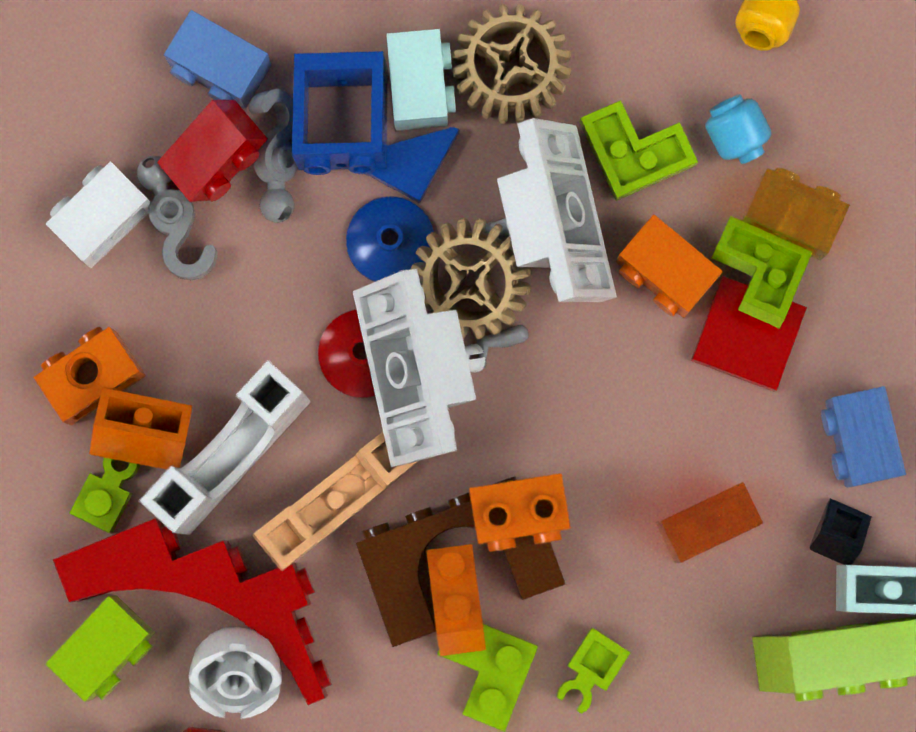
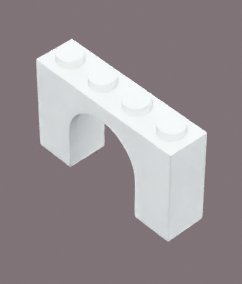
[139,361,311,535]

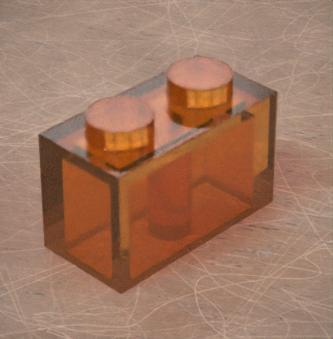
[656,482,763,563]

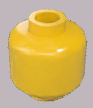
[735,0,800,51]

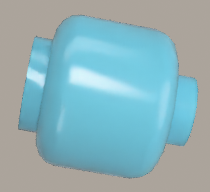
[705,94,772,164]

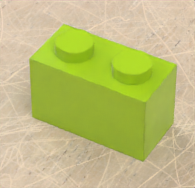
[45,595,155,702]

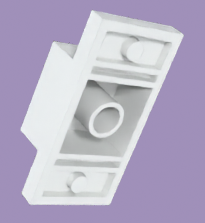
[485,118,617,302]
[353,269,485,467]

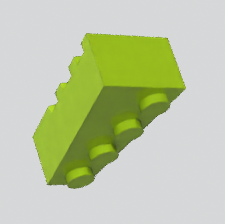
[752,616,916,701]

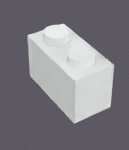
[46,161,151,268]

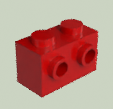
[157,99,268,202]

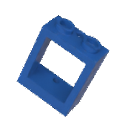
[292,51,388,175]

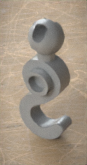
[249,89,297,223]
[137,156,218,281]

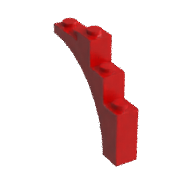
[53,518,332,705]

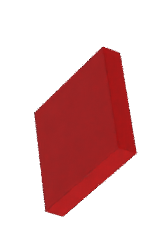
[691,276,807,392]

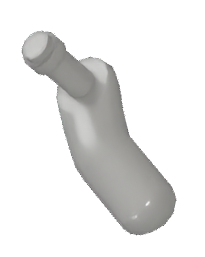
[476,325,529,368]

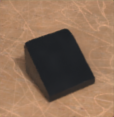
[810,498,872,565]

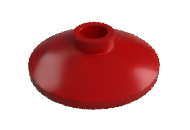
[318,310,375,398]

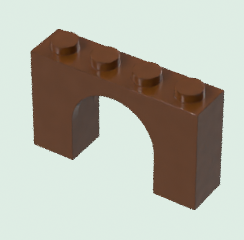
[356,476,566,647]

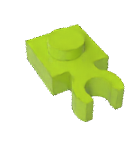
[69,457,140,534]
[556,627,630,714]

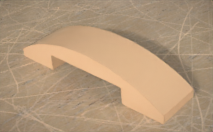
[252,432,418,571]

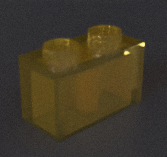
[741,167,850,261]

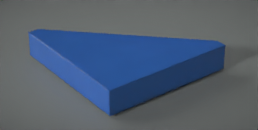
[366,127,459,203]

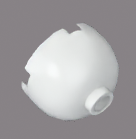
[189,626,282,719]

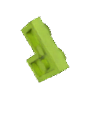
[579,100,698,201]
[712,216,812,329]
[437,624,538,732]

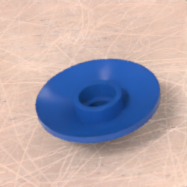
[346,197,434,282]

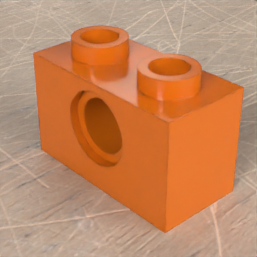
[33,327,146,426]

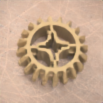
[452,4,571,124]
[411,217,532,339]

